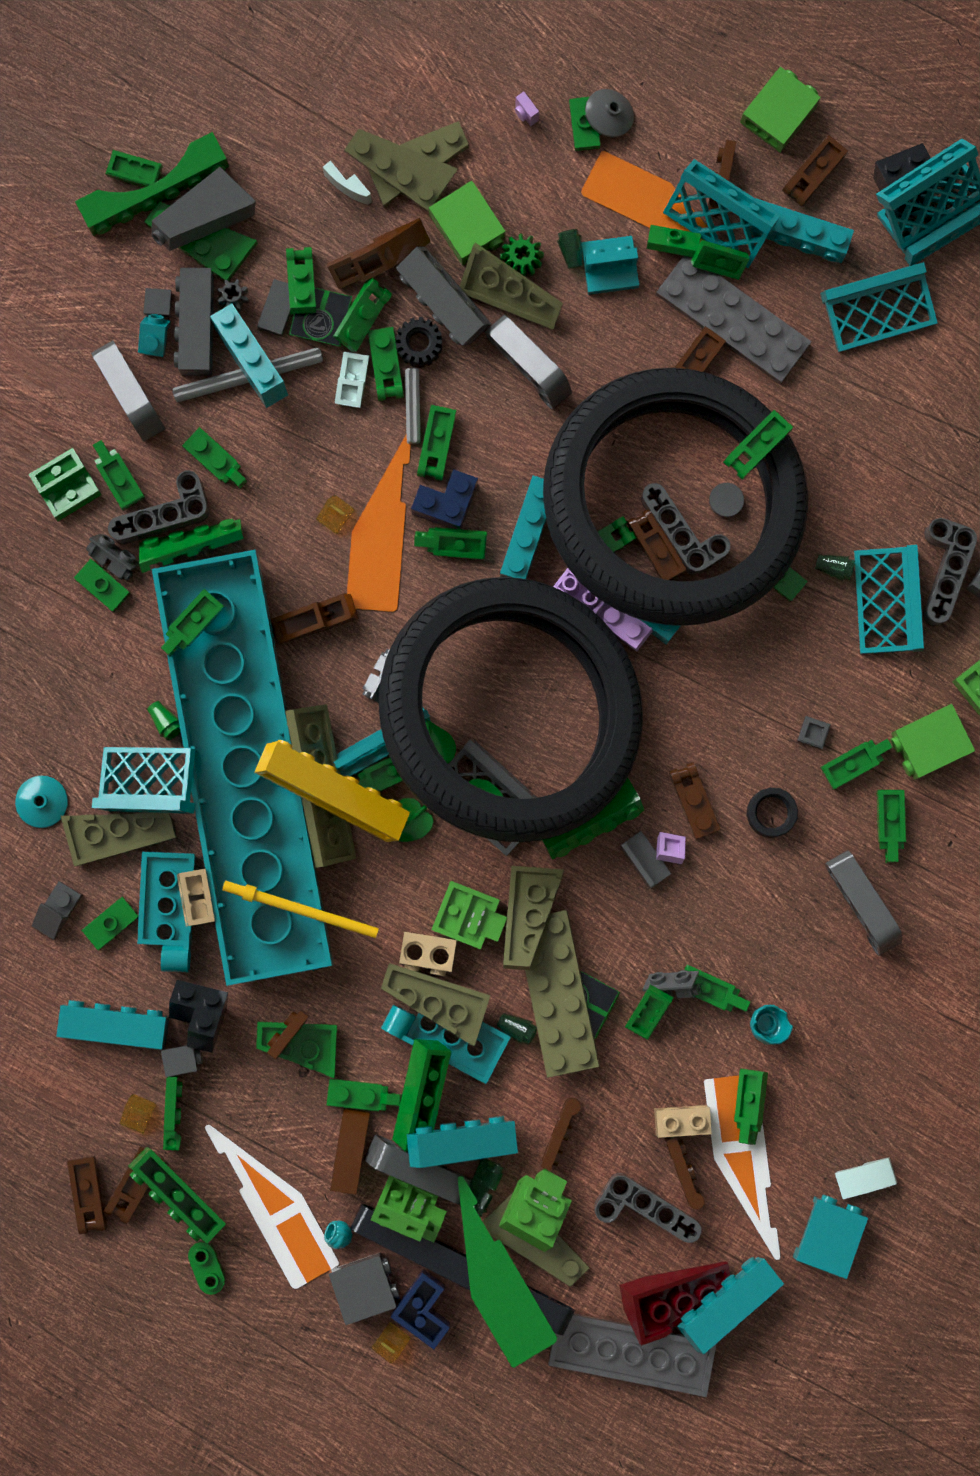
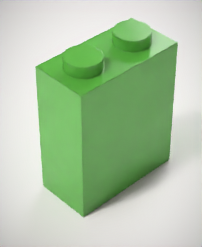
[740,67,821,153]
[429,181,505,266]
[890,704,975,780]

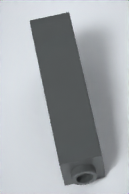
[151,167,256,251]

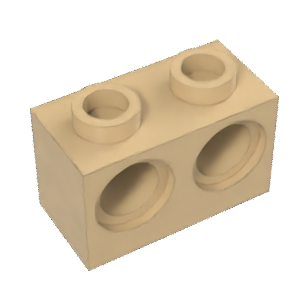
[177,869,215,927]
[399,932,457,976]
[654,1105,712,1138]

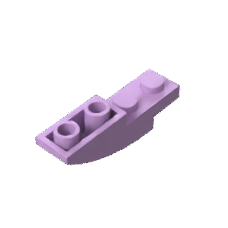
[553,568,653,651]

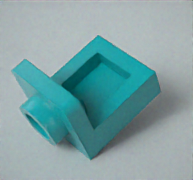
[138,314,171,357]

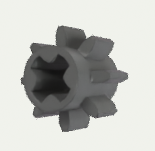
[217,279,249,312]

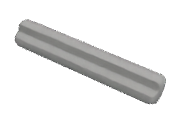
[405,368,421,444]

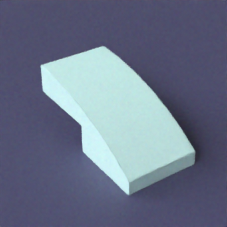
[323,161,372,205]
[335,351,370,408]
[835,1157,897,1199]

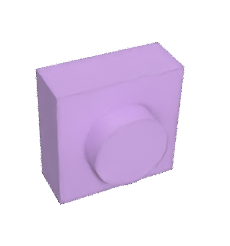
[514,92,539,126]
[656,832,685,864]

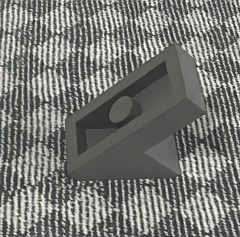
[32,881,83,940]

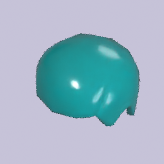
[750,1005,793,1045]

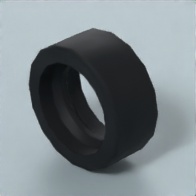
[746,787,798,838]

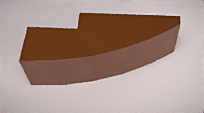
[271,593,359,644]
[330,1108,370,1195]

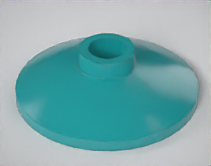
[15,776,68,828]

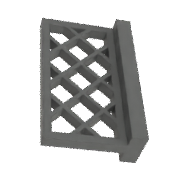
[448,739,538,856]

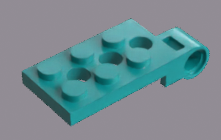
[137,852,196,973]
[381,1004,511,1084]

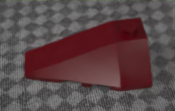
[619,1261,730,1346]

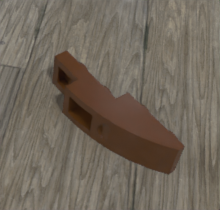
[327,218,431,289]

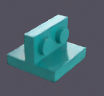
[581,236,639,295]

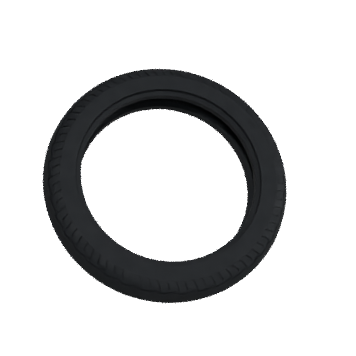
[543,368,808,626]
[379,577,643,842]

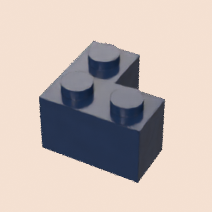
[411,469,478,529]
[391,1268,451,1350]

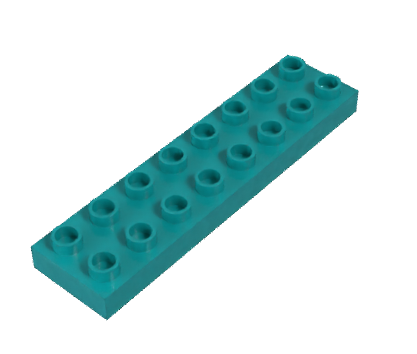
[152,550,334,986]

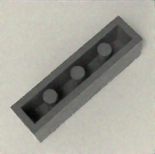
[396,247,491,346]
[174,268,214,376]

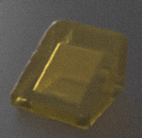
[316,495,355,534]
[119,1094,156,1134]
[371,1322,411,1364]

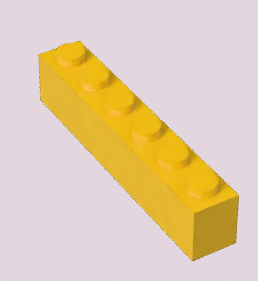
[254,740,410,842]

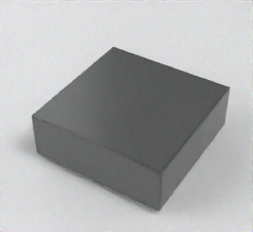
[143,288,172,317]
[797,716,831,750]

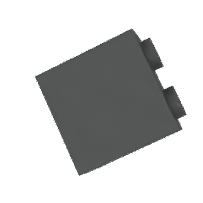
[328,1252,400,1325]

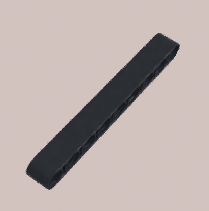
[350,1204,575,1336]

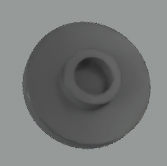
[709,483,744,518]

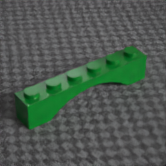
[75,132,229,236]

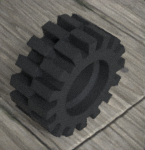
[396,317,442,368]

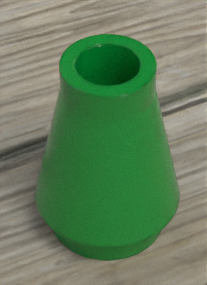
[147,701,181,740]

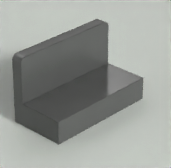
[619,831,671,889]

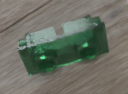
[460,1158,504,1217]

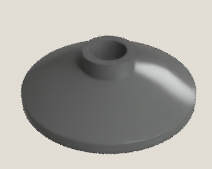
[585,89,634,138]

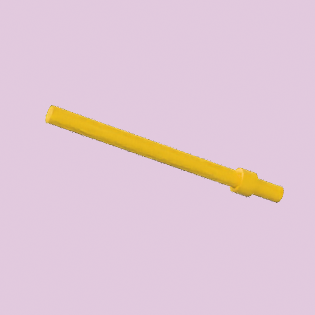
[222,880,379,938]

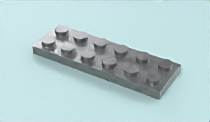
[656,256,812,384]
[548,1314,717,1397]

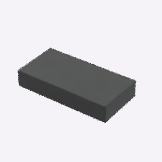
[257,279,290,337]

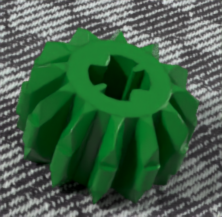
[500,233,544,276]

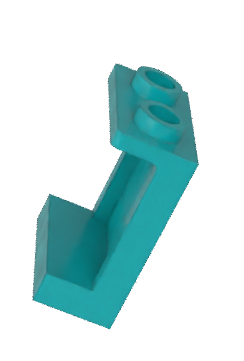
[793,1194,868,1279]

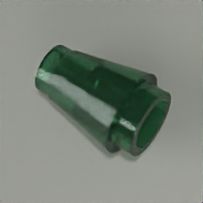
[557,229,583,269]
[815,554,855,581]
[497,1013,537,1046]

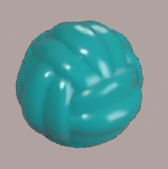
[324,1220,353,1249]

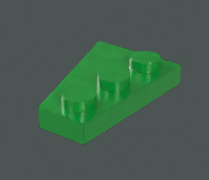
[256,1021,338,1078]

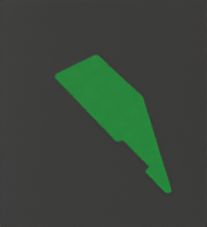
[458,1176,557,1368]

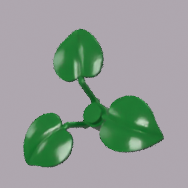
[398,721,504,842]

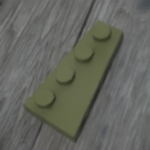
[368,121,469,208]
[344,129,458,212]
[460,242,563,329]
[61,813,177,867]
[503,866,564,970]
[381,963,490,1047]
[482,1191,589,1287]

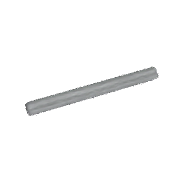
[173,348,323,402]

